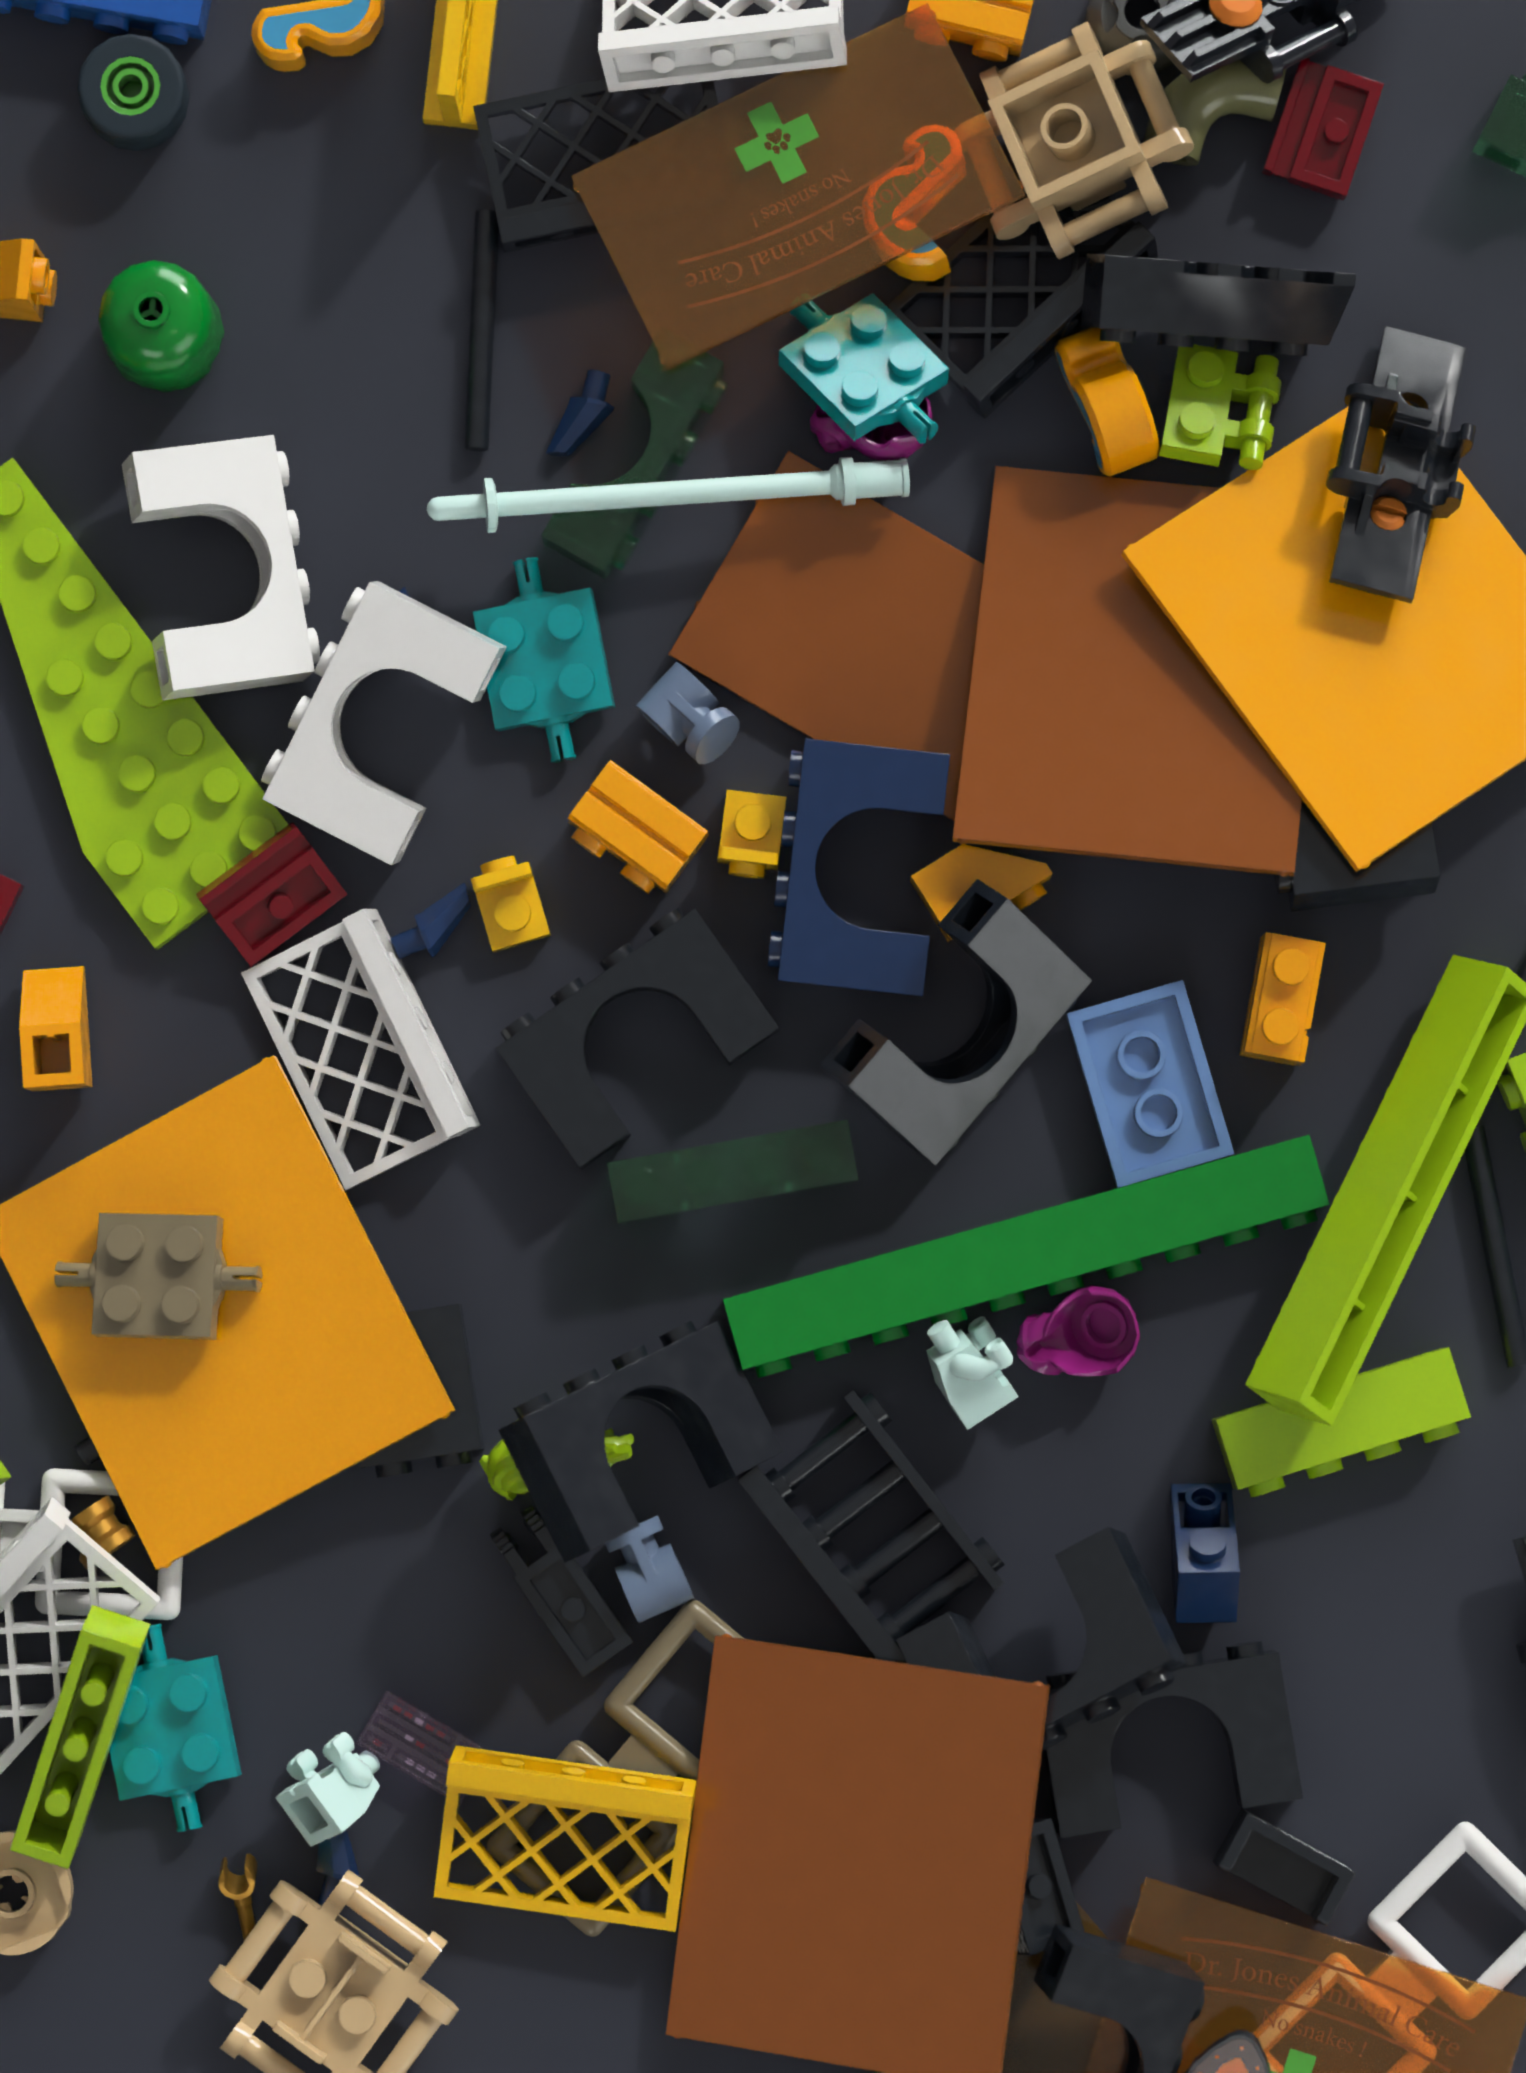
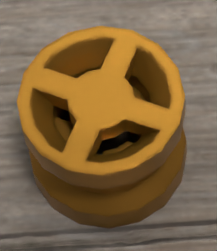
[71,1495,136,1570]

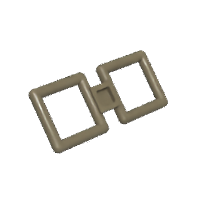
[487,1600,744,1937]

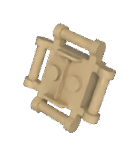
[954,21,1194,260]
[209,1869,459,2073]

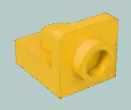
[717,789,787,879]
[471,856,551,953]

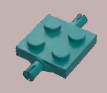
[778,293,949,444]
[473,557,615,763]
[109,1623,242,1832]

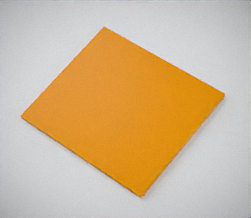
[1121,400,1526,872]
[0,1055,456,1570]

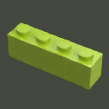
[1211,1347,1471,1497]
[10,1605,151,1869]

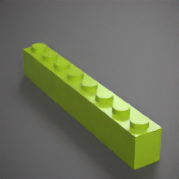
[1245,955,1526,1426]

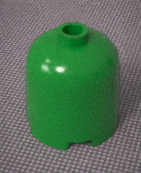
[98,260,224,393]

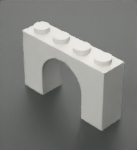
[122,435,320,701]
[261,581,507,866]

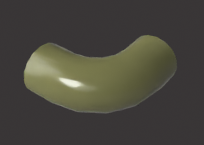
[1142,59,1287,166]

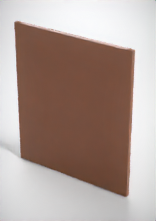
[953,466,1302,877]
[666,1634,1050,2073]

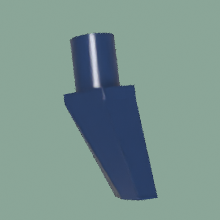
[546,370,614,456]
[390,882,471,959]
[315,1829,360,1905]

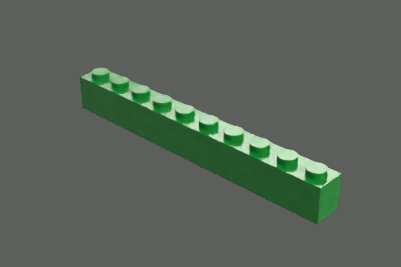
[723,1134,1330,1378]

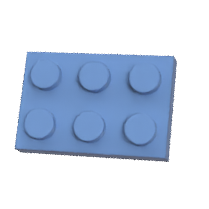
[1066,980,1234,1188]

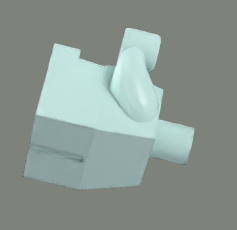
[926,1316,1018,1430]
[275,1732,380,1847]

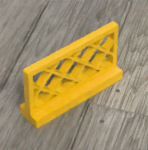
[423,0,498,130]
[433,1745,697,1932]

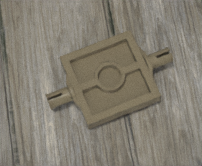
[54,1213,263,1340]

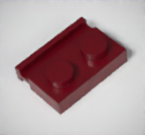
[1262,58,1384,201]
[196,822,348,967]

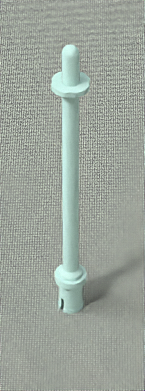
[427,457,910,533]

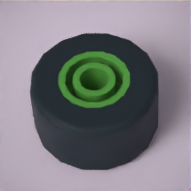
[77,34,190,151]

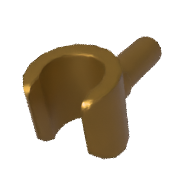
[218,1853,257,1940]

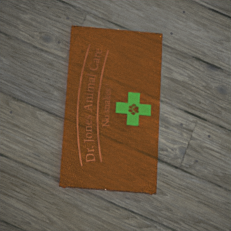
[571,3,1025,370]
[1085,1876,1526,2073]

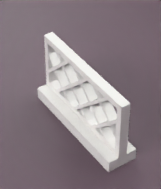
[598,0,847,92]
[241,909,481,1190]
[0,1497,160,1775]

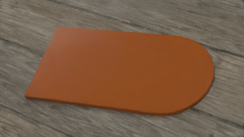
[668,451,984,822]

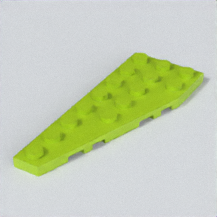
[0,457,289,950]

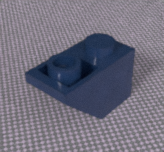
[1170,1483,1240,1623]

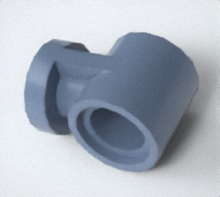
[635,662,740,764]
[605,1515,694,1623]

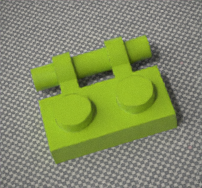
[1159,344,1282,470]

